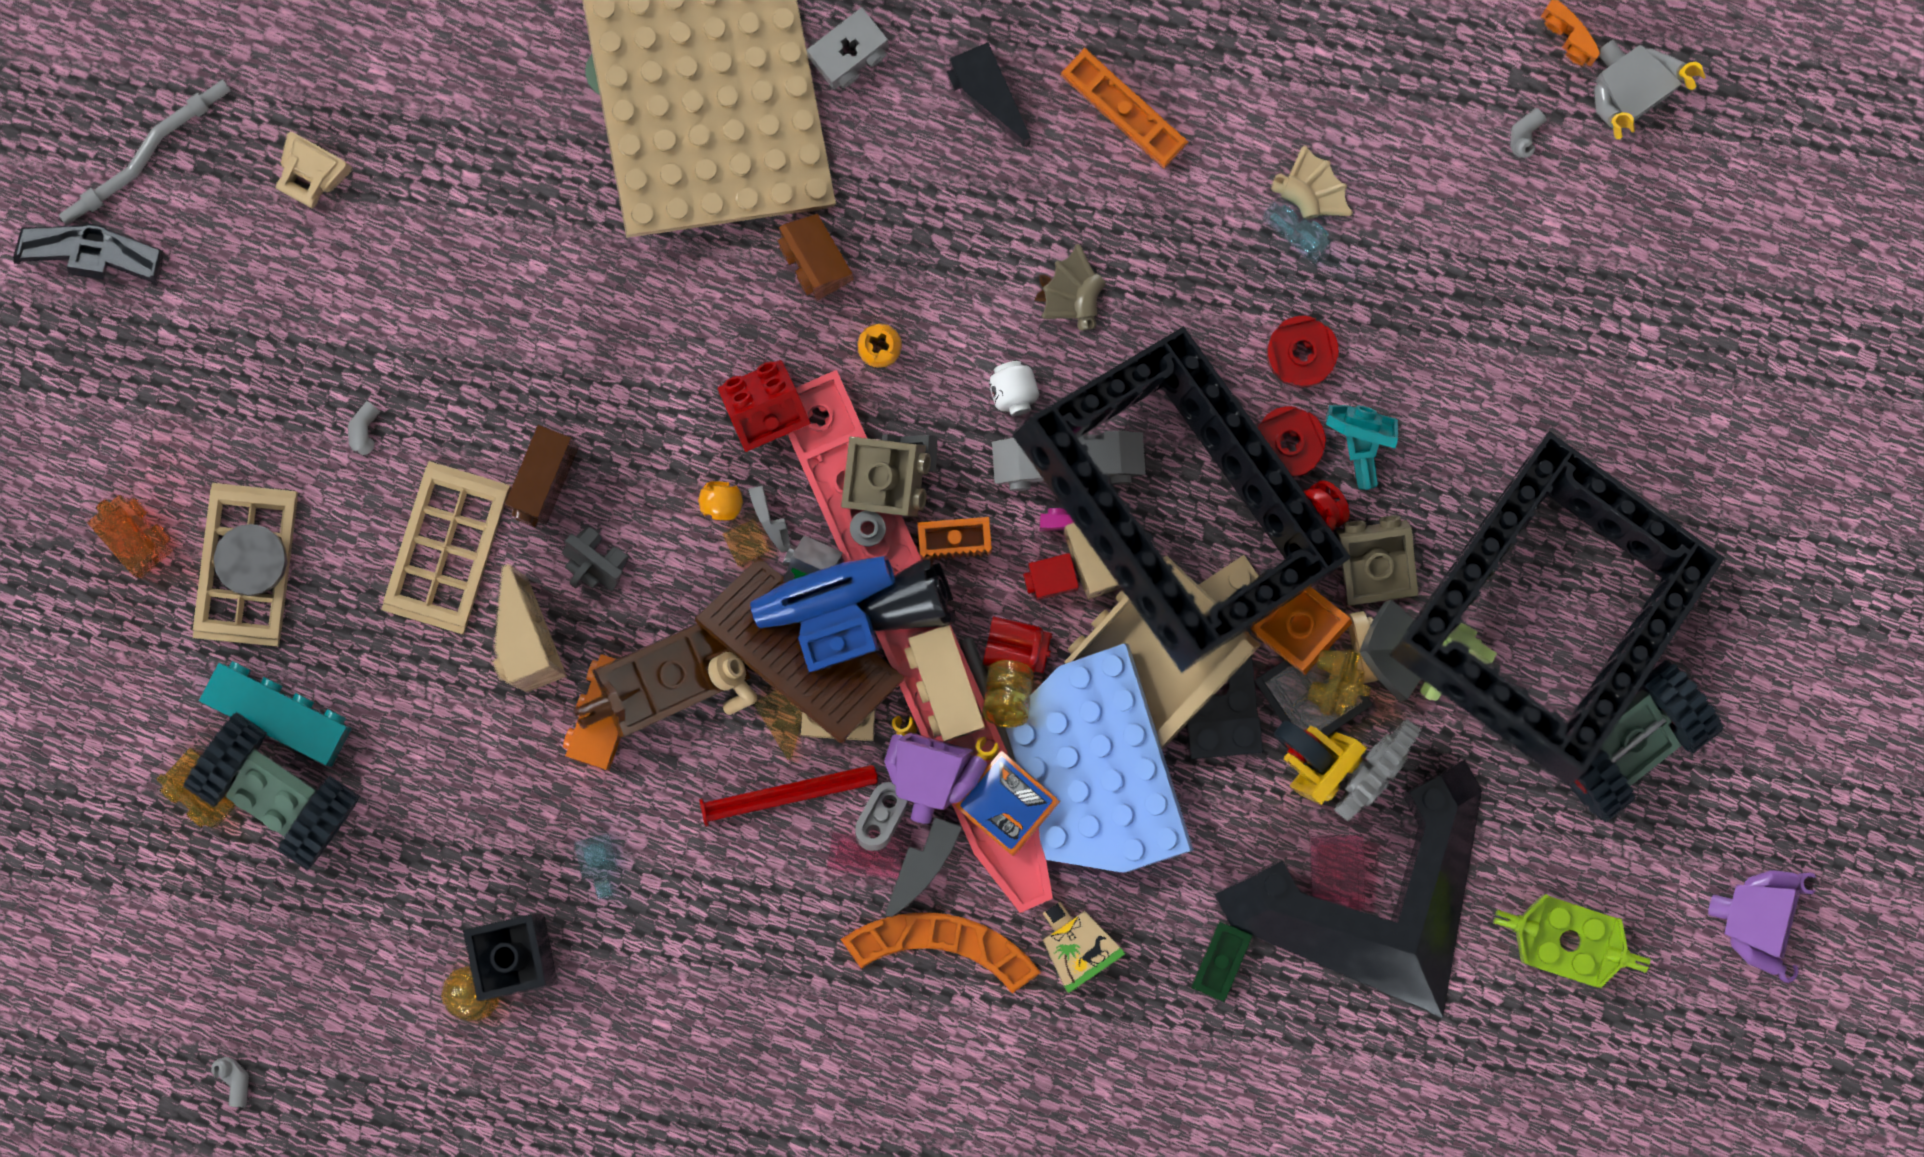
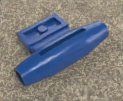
[750,556,895,672]

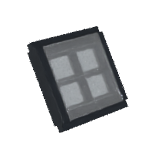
[1255,645,1373,736]

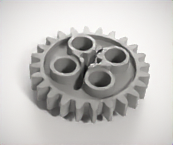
[1334,719,1421,821]

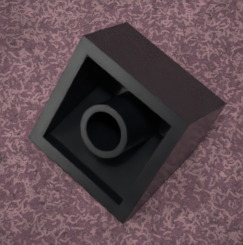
[463,914,558,1001]

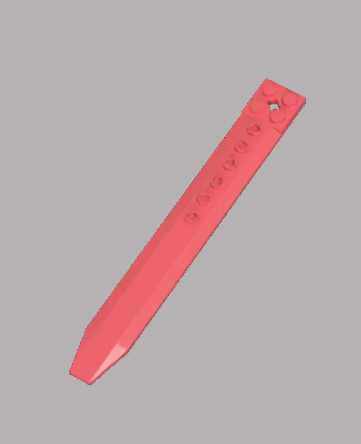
[788,370,1053,913]

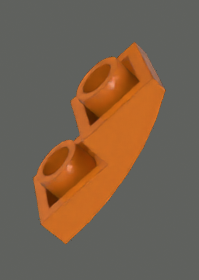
[1540,0,1600,67]

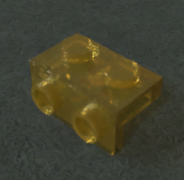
[156,748,236,828]

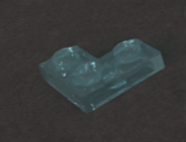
[1262,201,1331,265]

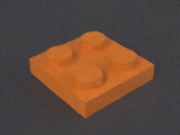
[1251,587,1352,675]

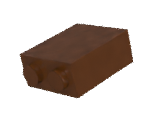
[505,425,579,528]

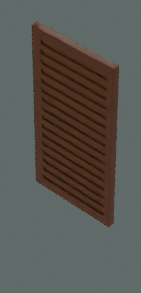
[695,557,904,743]

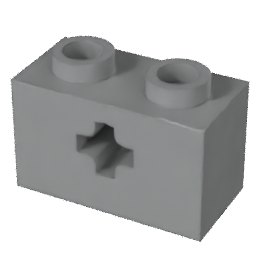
[806,7,889,90]

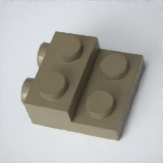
[841,436,931,517]
[1336,515,1419,606]

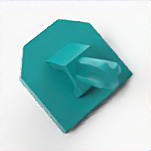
[1326,405,1398,490]

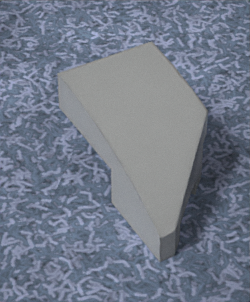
[748,486,791,552]

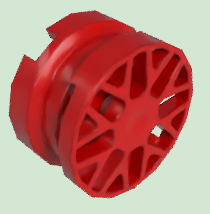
[1303,480,1350,531]

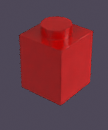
[1023,553,1079,601]

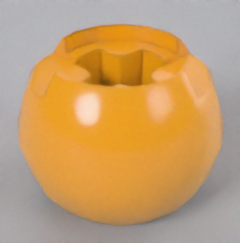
[857,323,902,368]
[698,481,743,520]

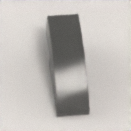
[885,818,962,917]

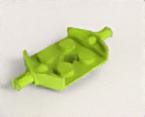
[1493,894,1650,988]

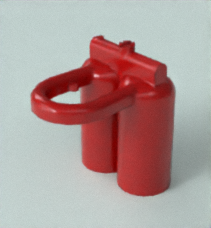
[983,616,1052,675]

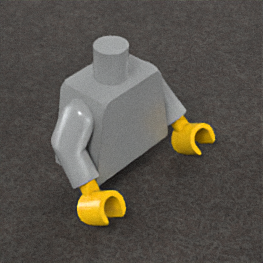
[1594,39,1706,139]

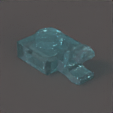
[574,833,619,900]

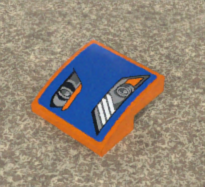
[955,751,1061,856]

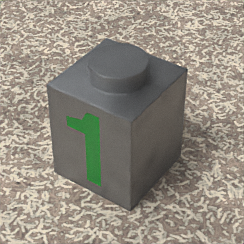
[782,535,843,582]

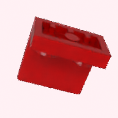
[717,360,811,452]

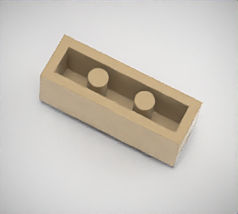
[904,625,985,742]

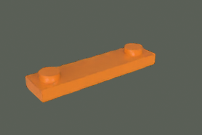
[1061,48,1188,169]

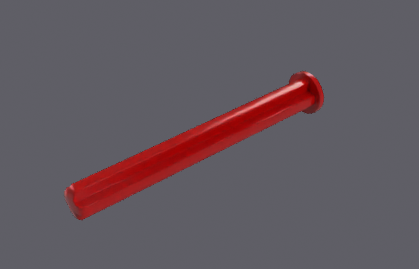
[699,765,878,827]

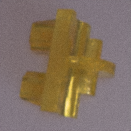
[1307,649,1371,716]

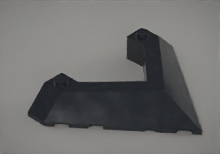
[1214,759,1482,1018]

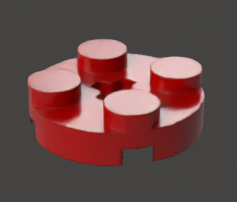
[1267,316,1339,388]
[1258,406,1326,478]

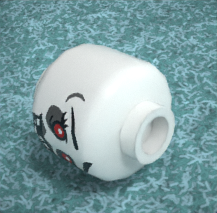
[989,361,1039,416]

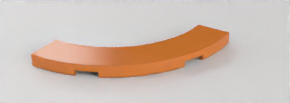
[840,912,1041,994]

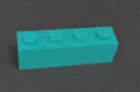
[199,661,352,767]

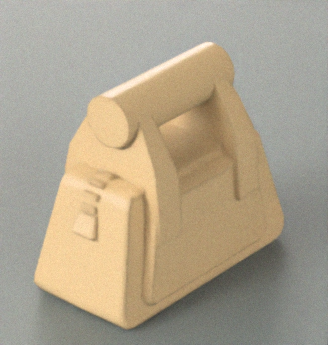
[276,132,352,209]

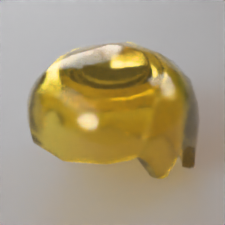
[441,966,500,1022]

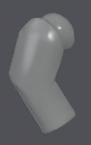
[1510,108,1547,158]
[211,1057,249,1107]

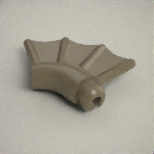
[1041,244,1106,331]

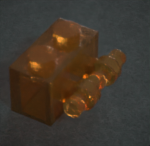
[87,494,173,579]

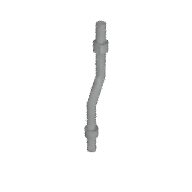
[59,79,231,226]

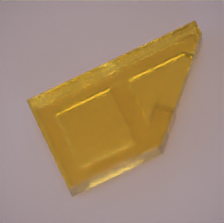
[754,690,802,760]

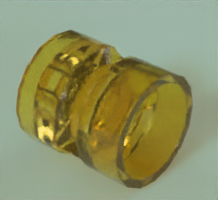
[982,660,1034,727]

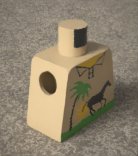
[1042,902,1125,993]

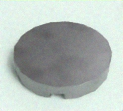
[214,524,287,596]

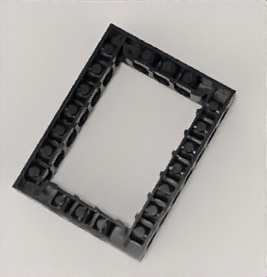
[1012,326,1351,673]
[1390,431,1725,786]

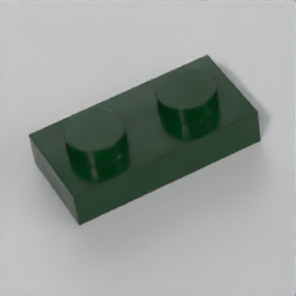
[1190,921,1253,1002]

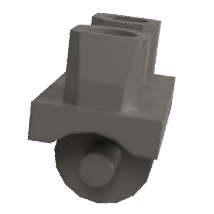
[562,527,628,592]

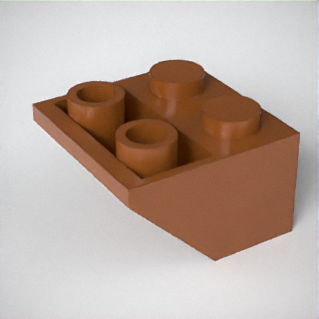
[777,214,854,301]

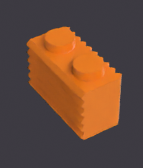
[917,517,992,561]

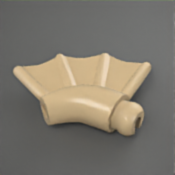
[1271,146,1353,220]

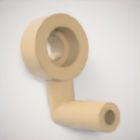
[708,652,757,715]

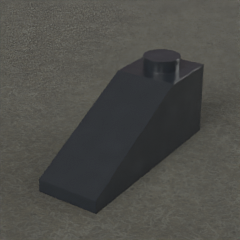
[946,42,1031,148]

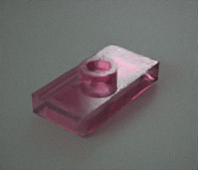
[827,833,904,879]

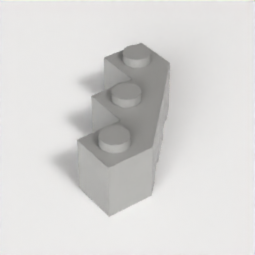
[992,431,1146,491]

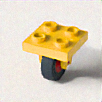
[1274,720,1367,805]

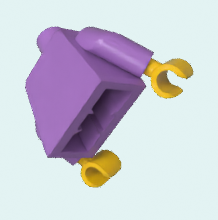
[885,716,999,824]

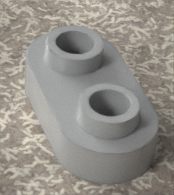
[855,782,908,851]

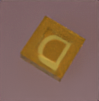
[722,519,770,567]

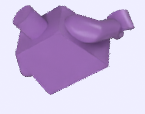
[1708,870,1816,983]

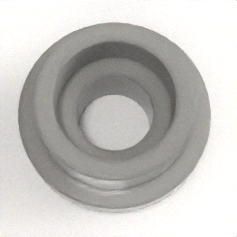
[850,511,886,547]

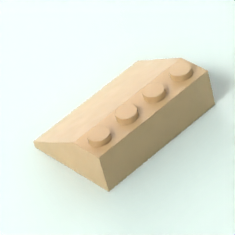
[493,564,567,692]

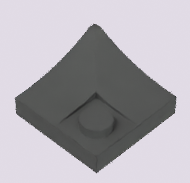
[1359,600,1421,702]

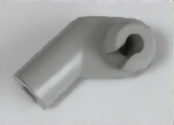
[348,401,381,455]

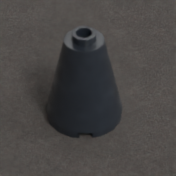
[857,555,956,631]

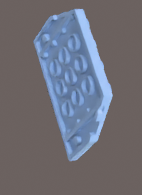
[1004,643,1194,873]

